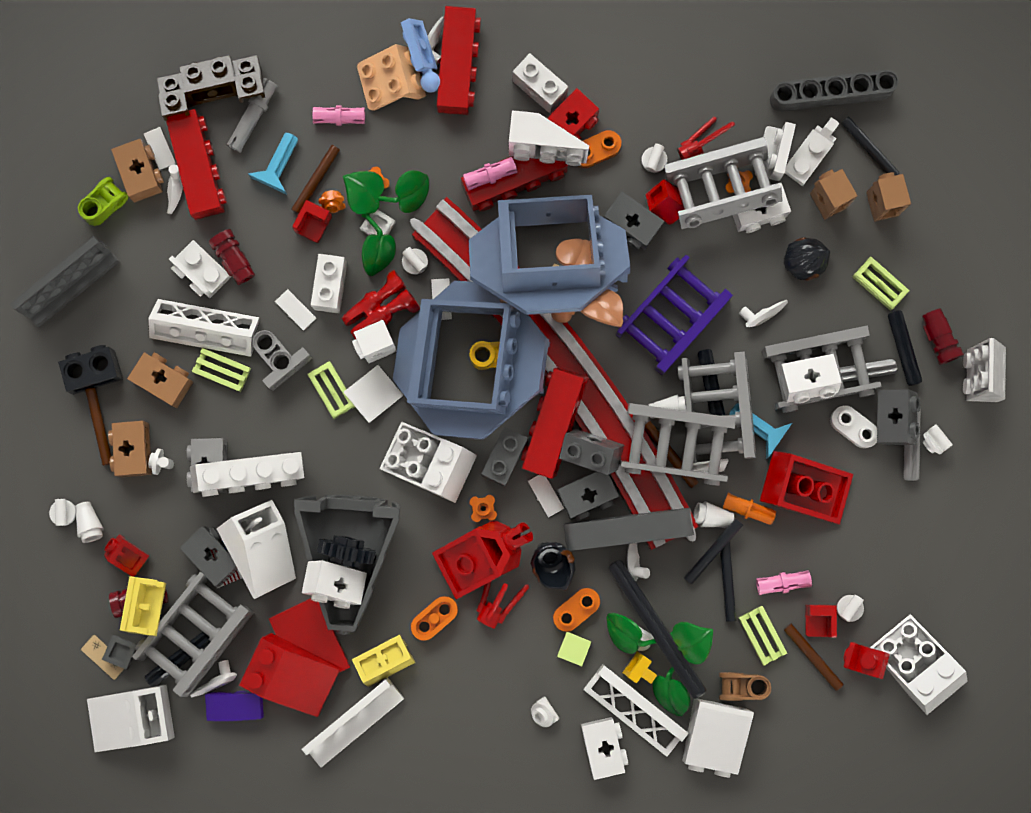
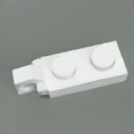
[785,117,839,186]

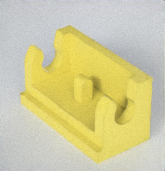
[120,576,166,636]
[352,635,416,687]

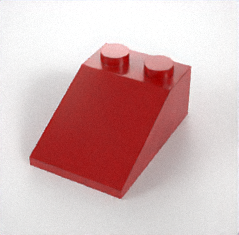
[760,451,854,524]
[239,633,341,717]

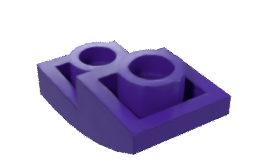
[205,690,264,721]

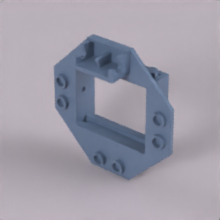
[469,195,630,315]
[393,281,550,440]

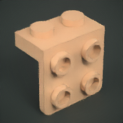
[357,44,426,111]

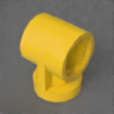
[469,341,500,370]

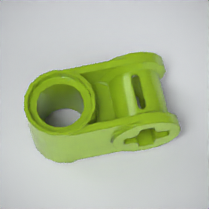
[78,177,129,226]

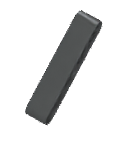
[770,70,899,111]
[563,508,694,551]

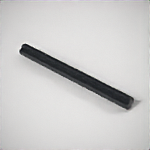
[609,560,706,699]

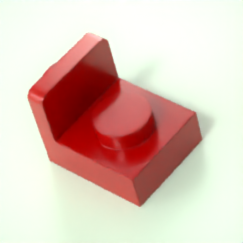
[104,534,149,577]
[844,642,890,680]

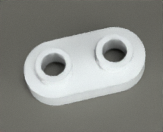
[830,406,877,448]

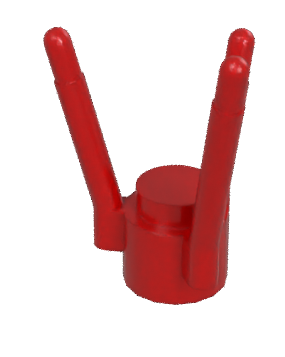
[677,117,735,160]
[476,581,529,629]

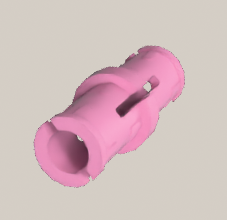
[312,105,365,126]
[463,157,517,191]
[756,570,812,595]

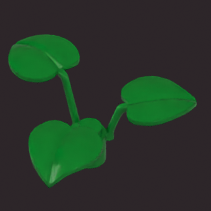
[343,170,429,276]
[606,613,713,717]

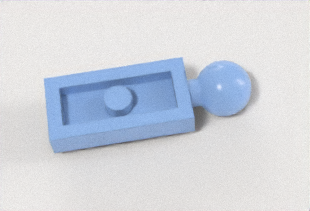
[401,18,440,93]

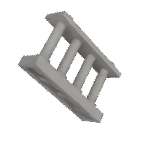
[664,137,783,229]
[761,325,882,413]
[678,351,757,463]
[620,403,736,486]
[132,572,254,697]

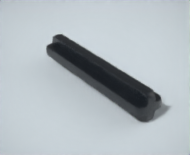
[888,310,922,386]
[698,349,725,416]
[144,632,211,687]

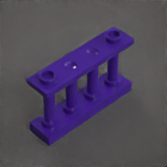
[616,255,733,376]

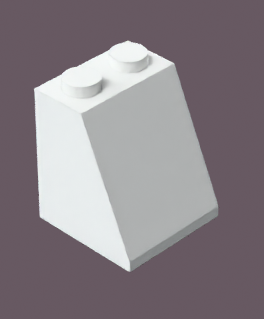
[682,698,754,778]

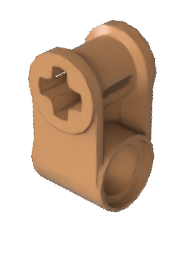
[719,672,771,701]

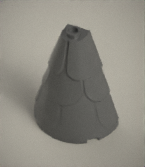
[294,495,401,635]

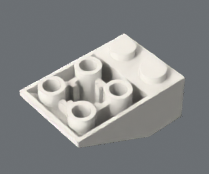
[509,111,589,166]
[963,338,1006,402]
[380,422,477,503]
[217,500,296,599]
[870,614,968,715]
[87,685,175,752]

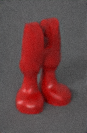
[341,270,420,339]

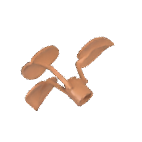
[500,239,623,327]

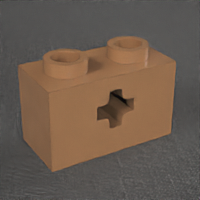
[111,138,164,202]
[810,169,858,220]
[866,172,911,221]
[127,352,193,408]
[108,421,152,477]

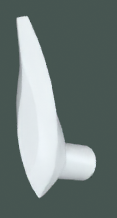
[428,16,444,65]
[167,164,183,214]
[739,300,788,327]
[627,543,650,581]
[190,660,237,698]

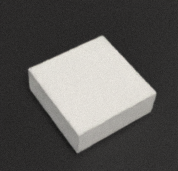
[360,210,396,235]

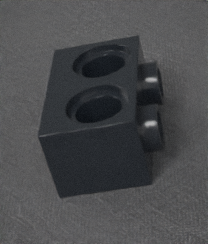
[58,345,123,395]

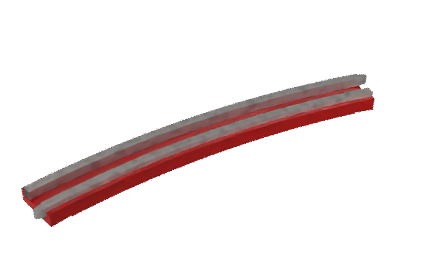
[410,197,698,550]

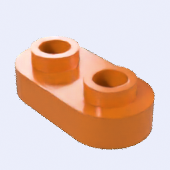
[578,130,621,168]
[553,588,600,632]
[411,596,458,640]

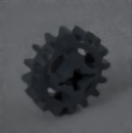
[317,535,376,568]

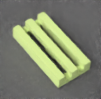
[852,257,910,311]
[192,348,251,392]
[308,361,355,419]
[738,606,787,665]

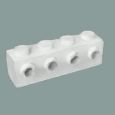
[190,452,304,497]

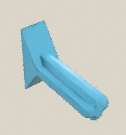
[248,133,298,195]
[729,403,792,459]

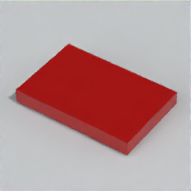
[269,598,351,673]

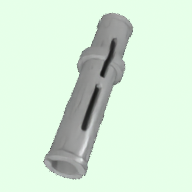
[226,78,278,153]

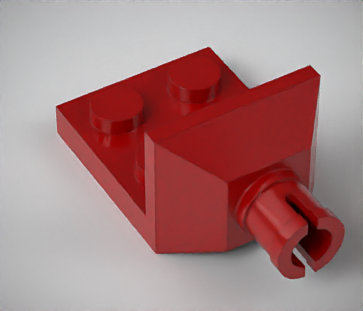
[432,520,533,599]

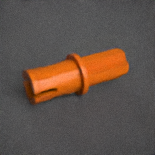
[722,493,776,525]

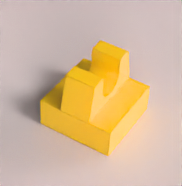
[622,651,657,684]

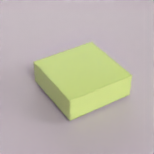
[557,632,592,666]

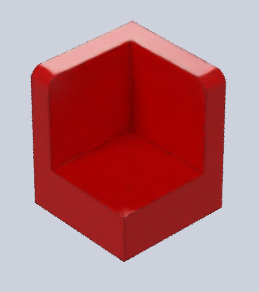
[645,179,685,225]
[292,200,332,243]
[805,605,837,638]

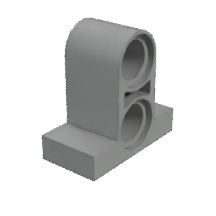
[253,330,313,391]

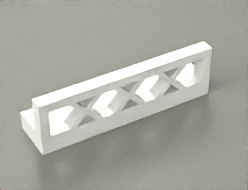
[149,299,259,357]
[583,664,689,757]
[302,678,404,767]

